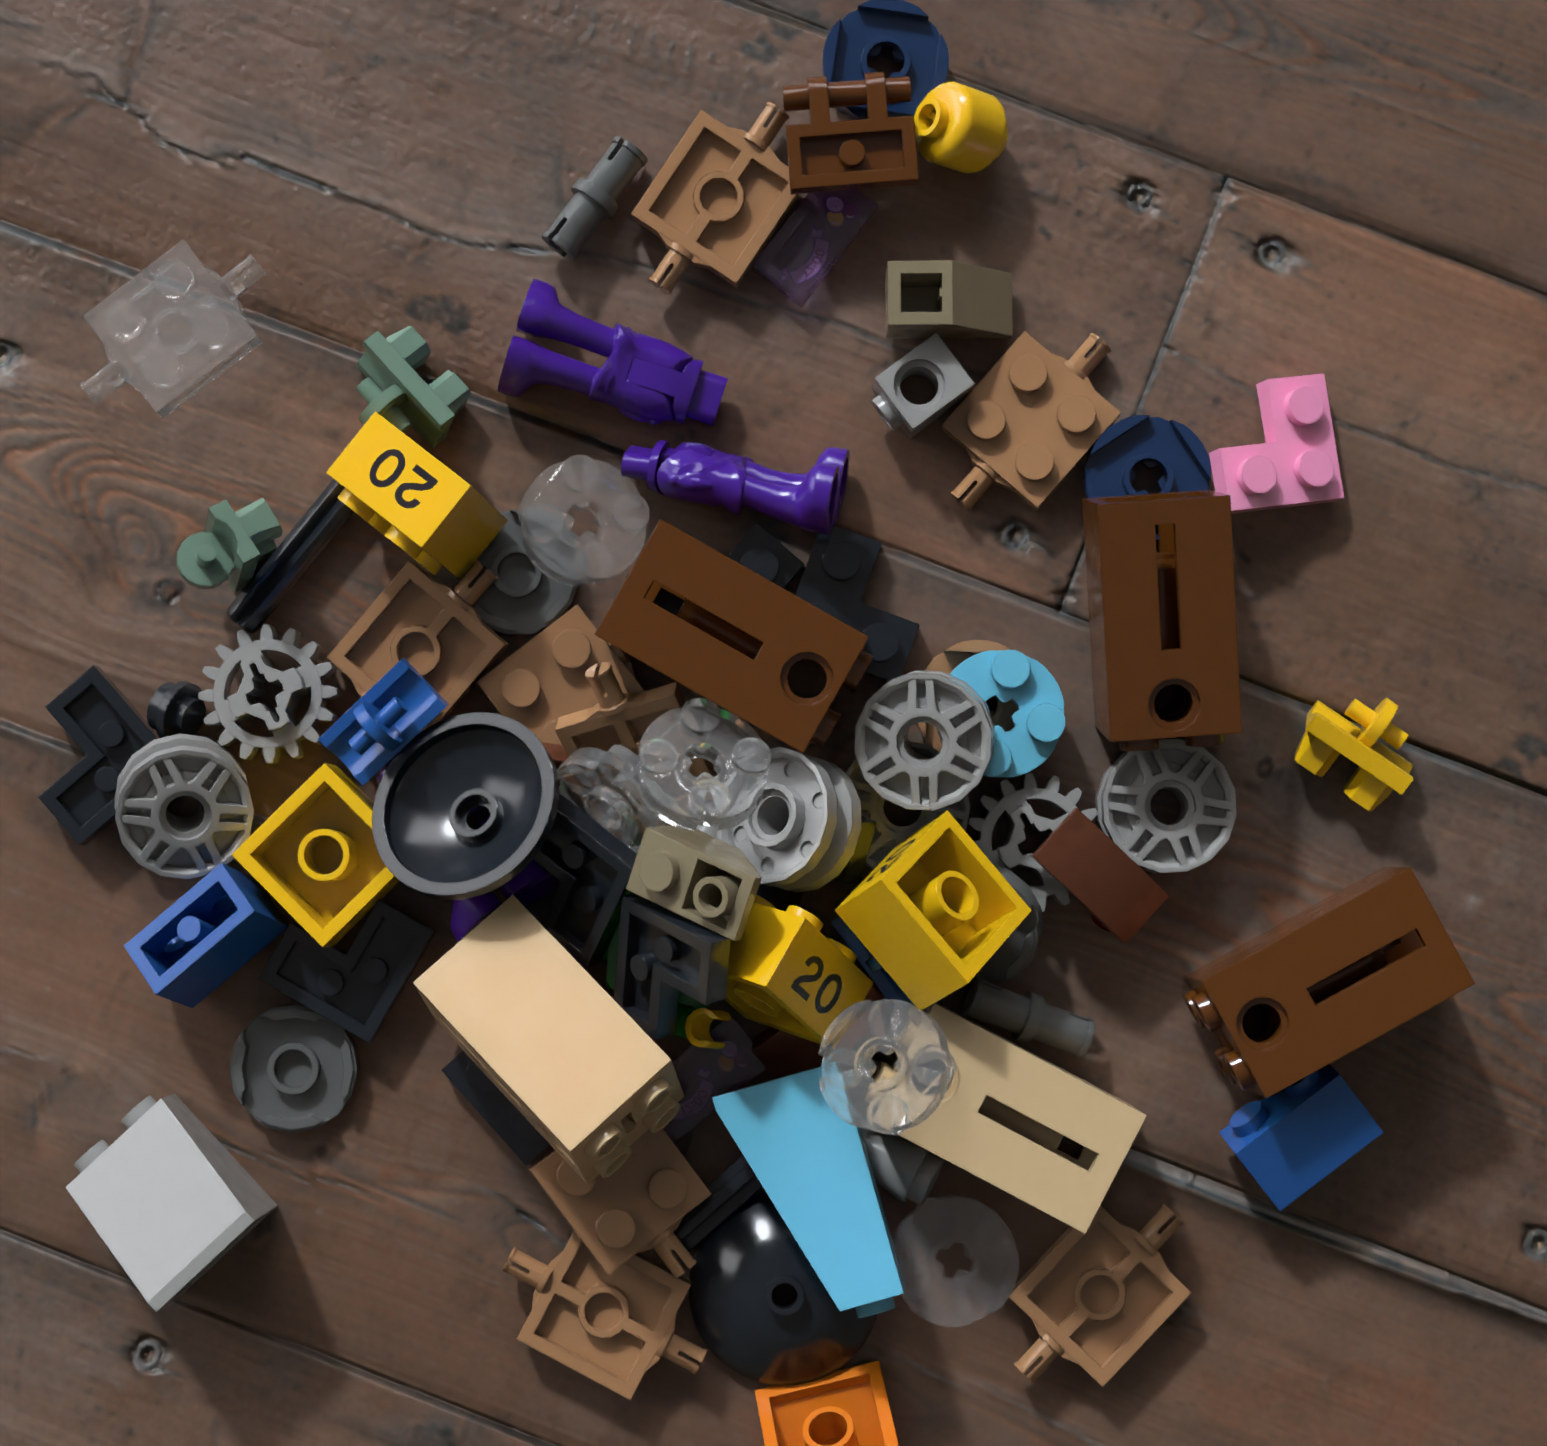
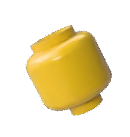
[914,82,1008,173]

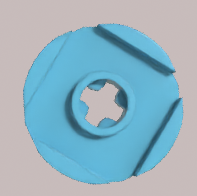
[936,650,1065,778]

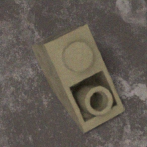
[885,260,1013,339]
[626,824,762,941]

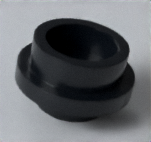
[147,681,206,738]

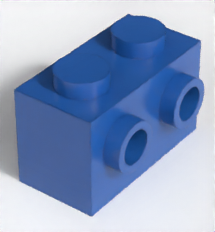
[124,863,289,1008]
[1219,1064,1384,1211]

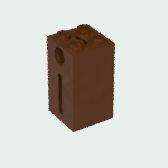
[1082,490,1242,751]
[594,519,874,753]
[1183,867,1475,1098]

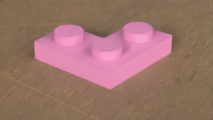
[1209,373,1344,514]

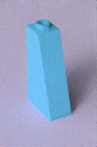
[712,1061,906,1318]

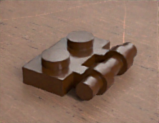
[782,72,919,195]

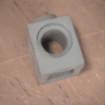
[871,333,975,438]

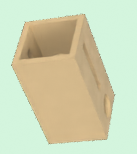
[413,895,684,1185]
[865,1002,1147,1234]

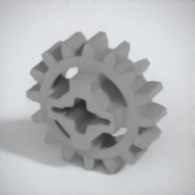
[198,624,342,764]
[967,773,1099,912]

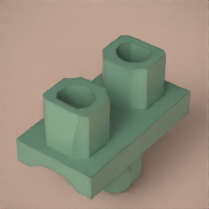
[356,326,471,449]
[176,498,283,593]

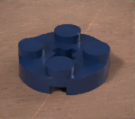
[822,0,949,120]
[1082,415,1211,542]

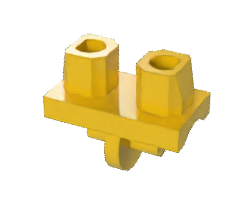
[1294,698,1413,812]

